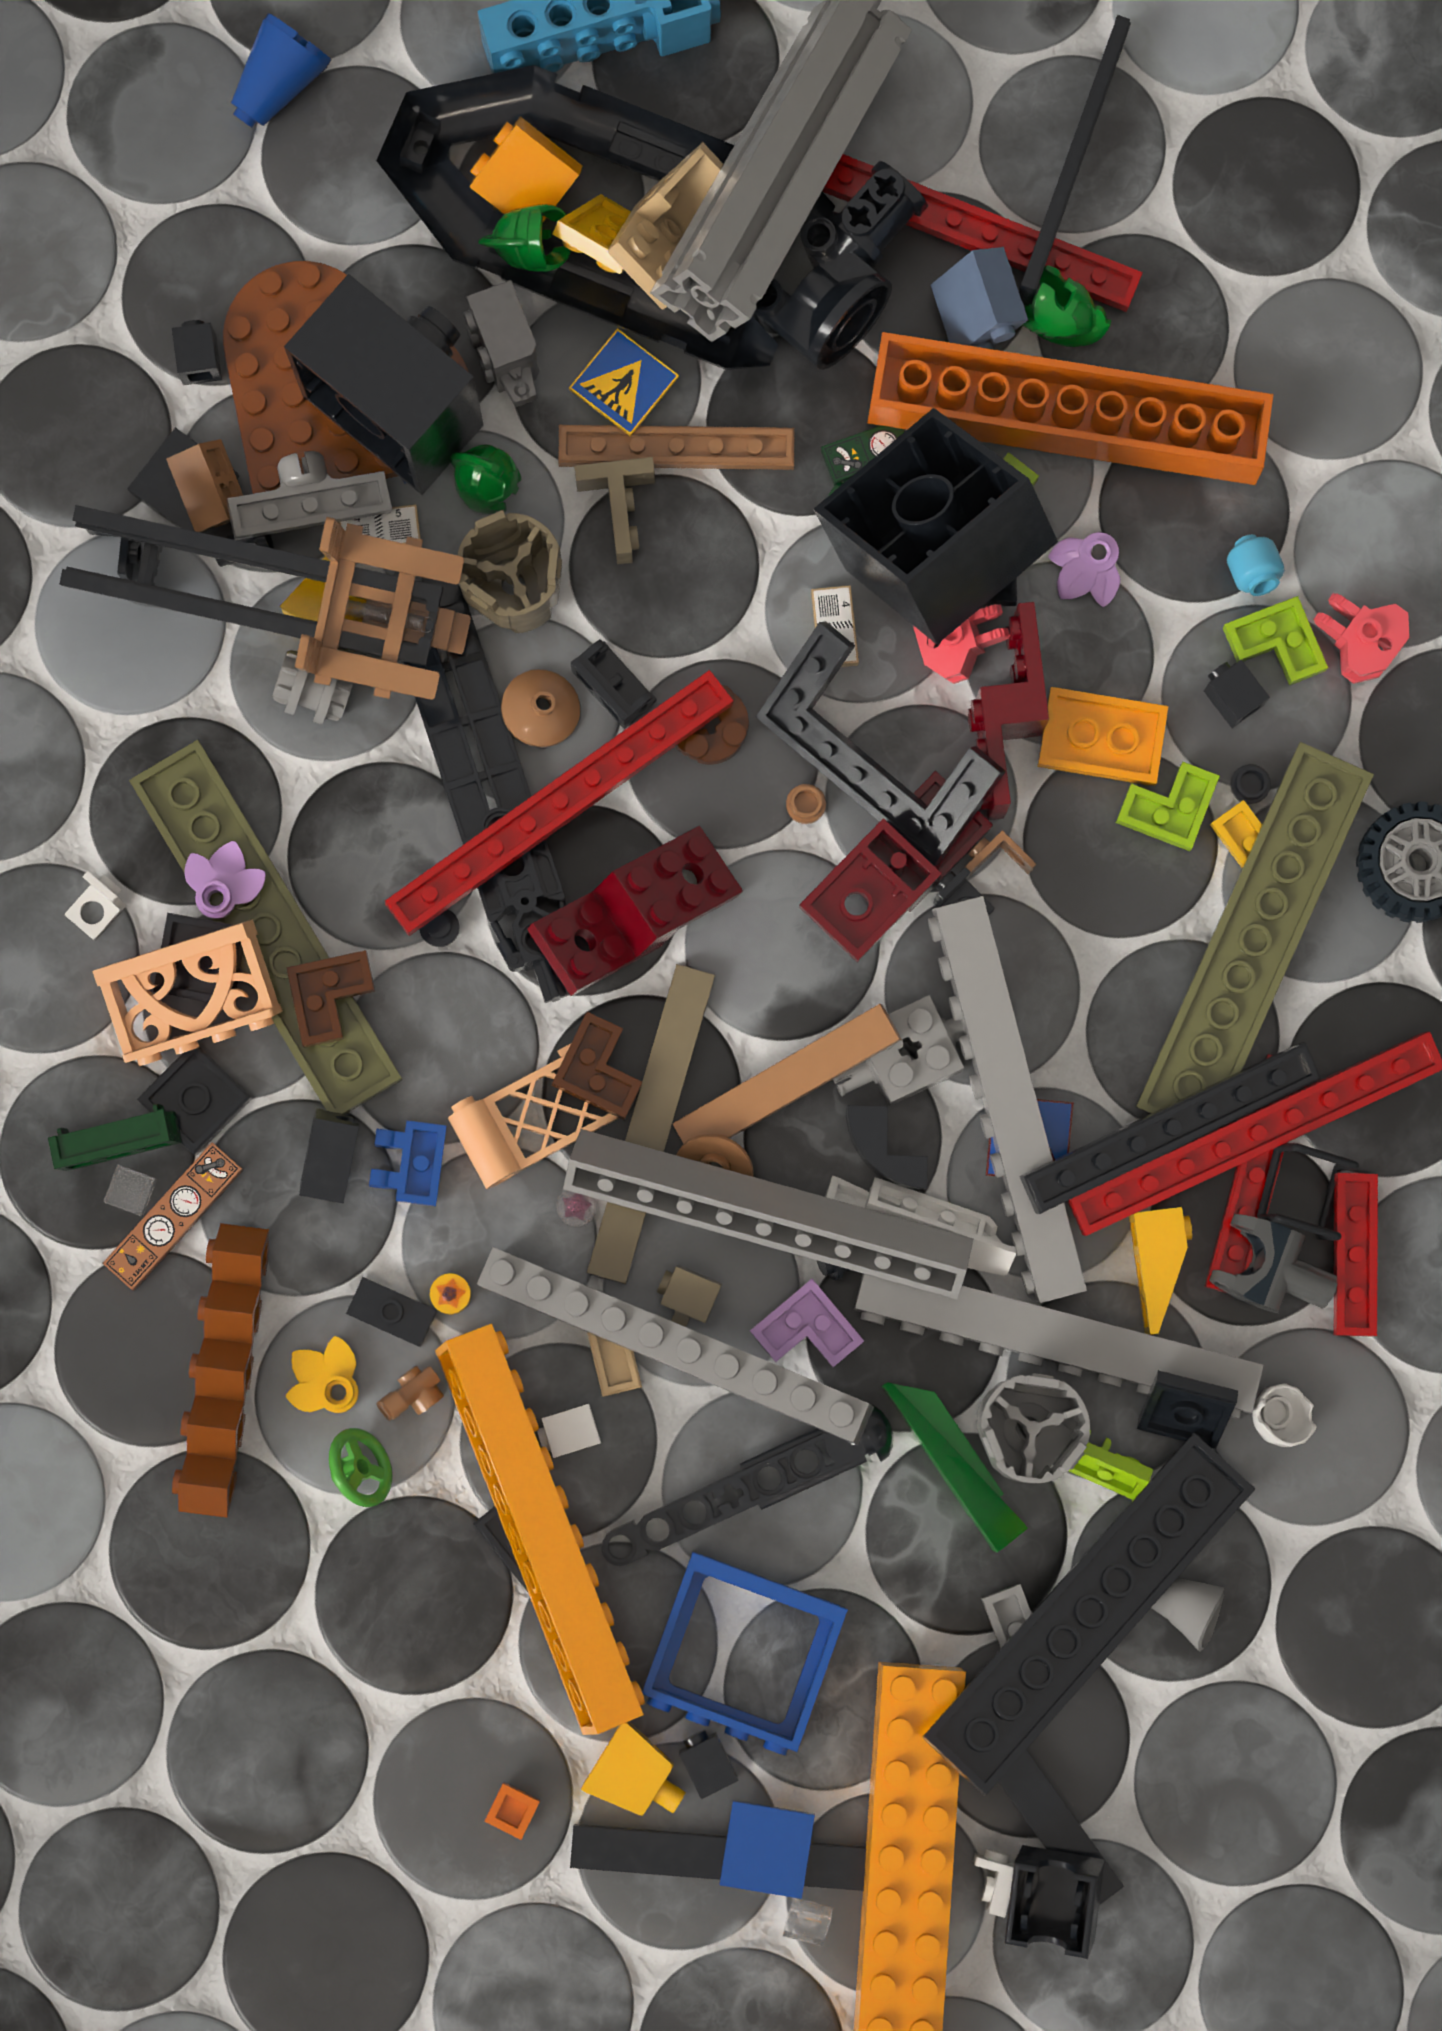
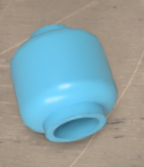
[1227,534,1285,596]

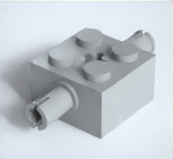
[833,995,965,1107]

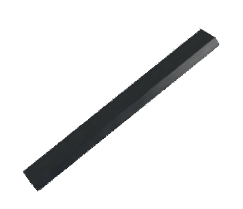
[1019,15,1131,306]
[1019,1042,1321,1214]
[570,1824,866,1891]

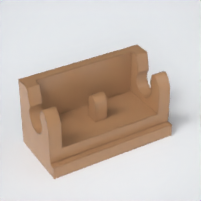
[166,439,243,532]

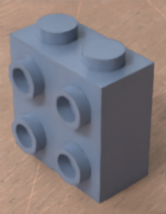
[930,247,1028,350]

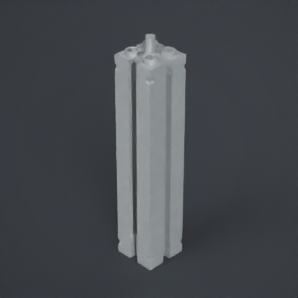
[650,0,912,342]

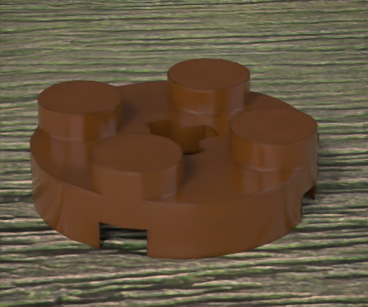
[676,685,749,765]

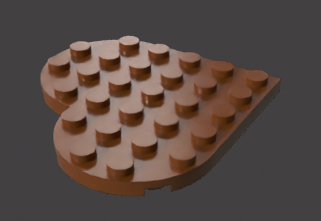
[223,261,468,494]

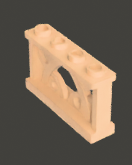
[92,919,283,1066]

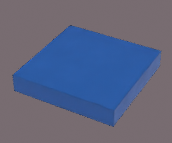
[719,1800,815,1899]

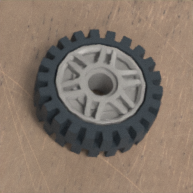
[1356,802,1442,923]

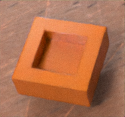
[484,1782,541,1840]

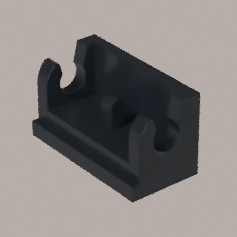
[570,639,657,729]
[299,1108,359,1203]

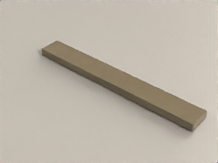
[587,964,715,1284]

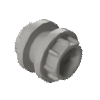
[272,650,353,725]

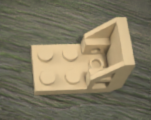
[607,142,724,310]

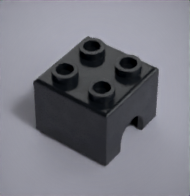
[1004,1845,1105,1959]

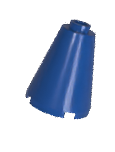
[231,13,332,128]

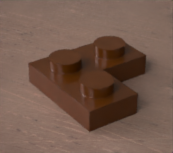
[286,950,375,1048]
[551,1012,642,1120]

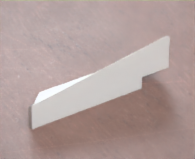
[825,1175,1017,1276]

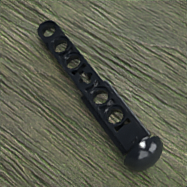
[601,1404,893,1566]

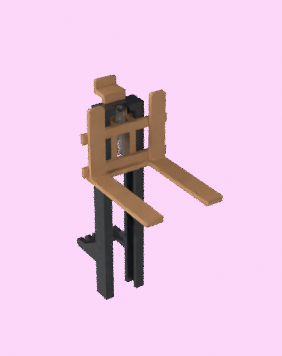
[59,505,471,700]

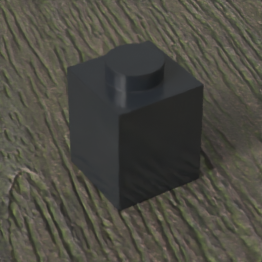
[172,320,222,386]
[1204,660,1270,728]
[679,1730,738,1799]

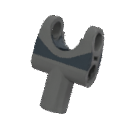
[1209,1214,1337,1313]

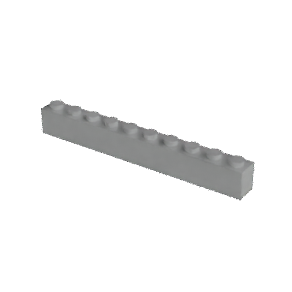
[928,896,1087,1303]
[563,1129,974,1299]
[477,1247,874,1445]
[853,1273,1264,1419]

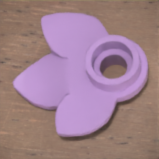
[1048,532,1121,607]
[184,841,266,919]

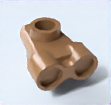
[376,1365,444,1421]

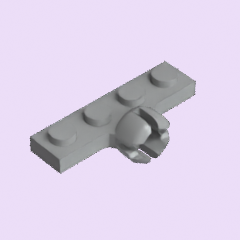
[227,451,392,540]

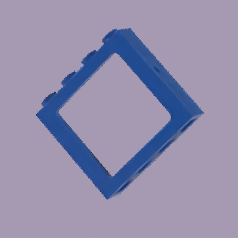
[642,1551,848,1756]

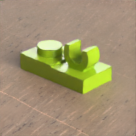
[1069,1430,1153,1500]

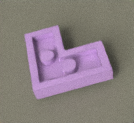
[750,1279,864,1368]

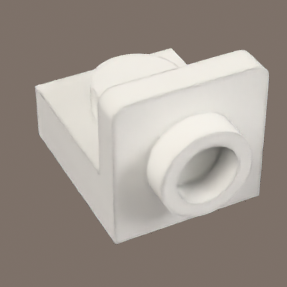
[973,1849,1014,1918]

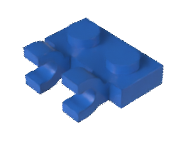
[369,1120,447,1207]

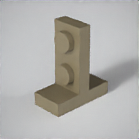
[574,457,655,564]

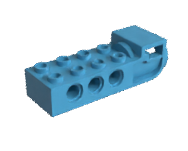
[477,0,721,74]

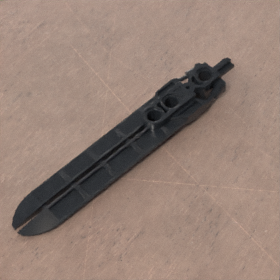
[393,571,576,1003]

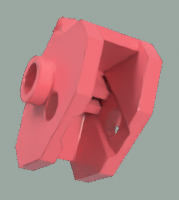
[1313,593,1410,684]
[913,604,1010,684]

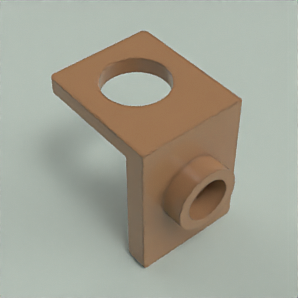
[964,830,1036,877]

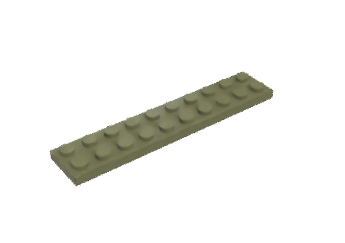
[129,740,403,1114]
[1135,742,1374,1114]

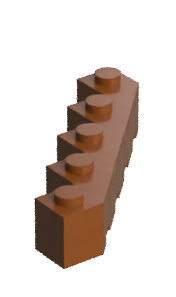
[172,1223,269,1518]

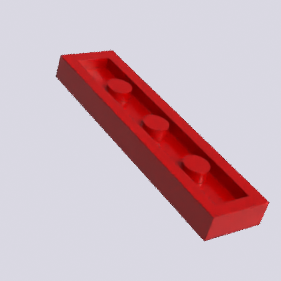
[1333,1173,1378,1337]

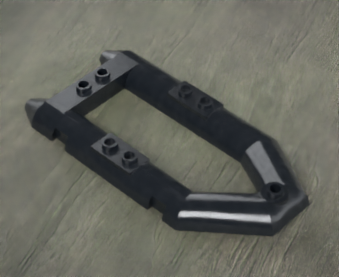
[376,65,835,370]

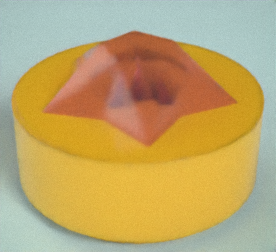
[430,1273,471,1315]

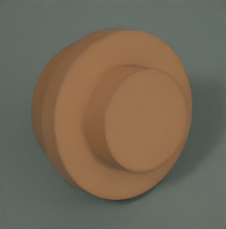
[786,784,826,824]

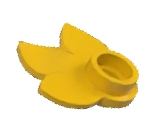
[285,1336,359,1413]

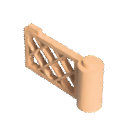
[448,1044,619,1189]

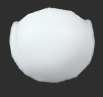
[1252,1383,1317,1447]

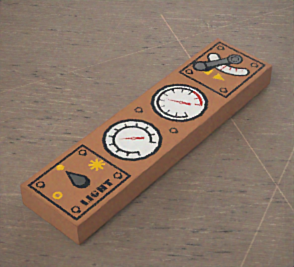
[102,1142,243,1291]

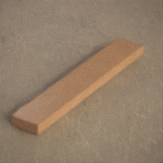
[558,425,794,470]
[672,1004,902,1144]

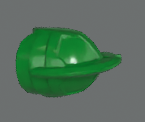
[478,204,570,272]
[1021,265,1111,347]
[450,444,521,514]

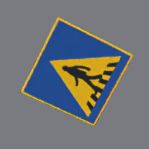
[569,328,679,437]

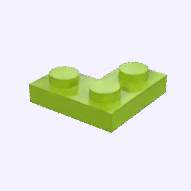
[1223,596,1328,685]
[1115,761,1220,852]

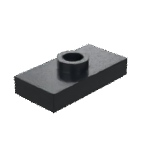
[346,1277,438,1347]

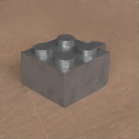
[463,280,540,407]

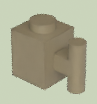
[656,1265,722,1332]

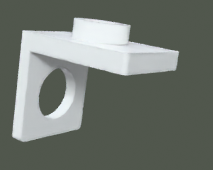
[65,871,126,940]

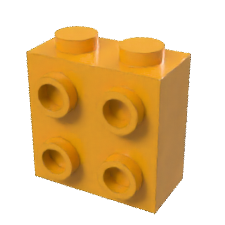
[469,116,583,222]

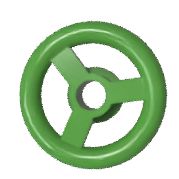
[329,1428,392,1507]

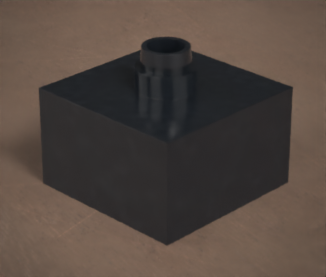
[284,274,484,495]
[813,408,1058,644]

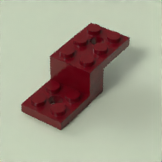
[968,602,1049,820]
[799,770,993,963]
[527,825,743,996]

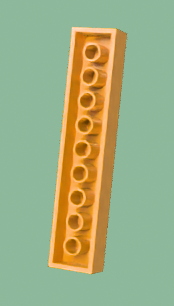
[435,1323,645,1735]
[853,1662,966,2031]

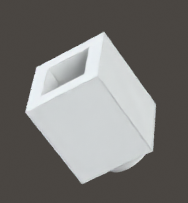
[537,1404,601,1458]

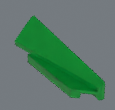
[881,1382,1028,1552]

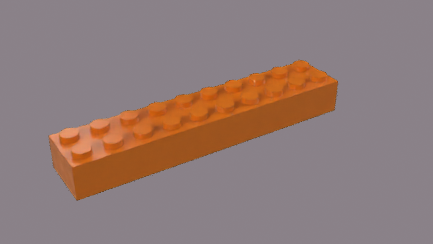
[867,332,1274,485]

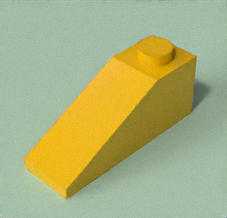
[1129,1207,1192,1335]

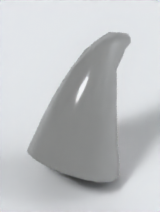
[1151,1578,1225,1651]

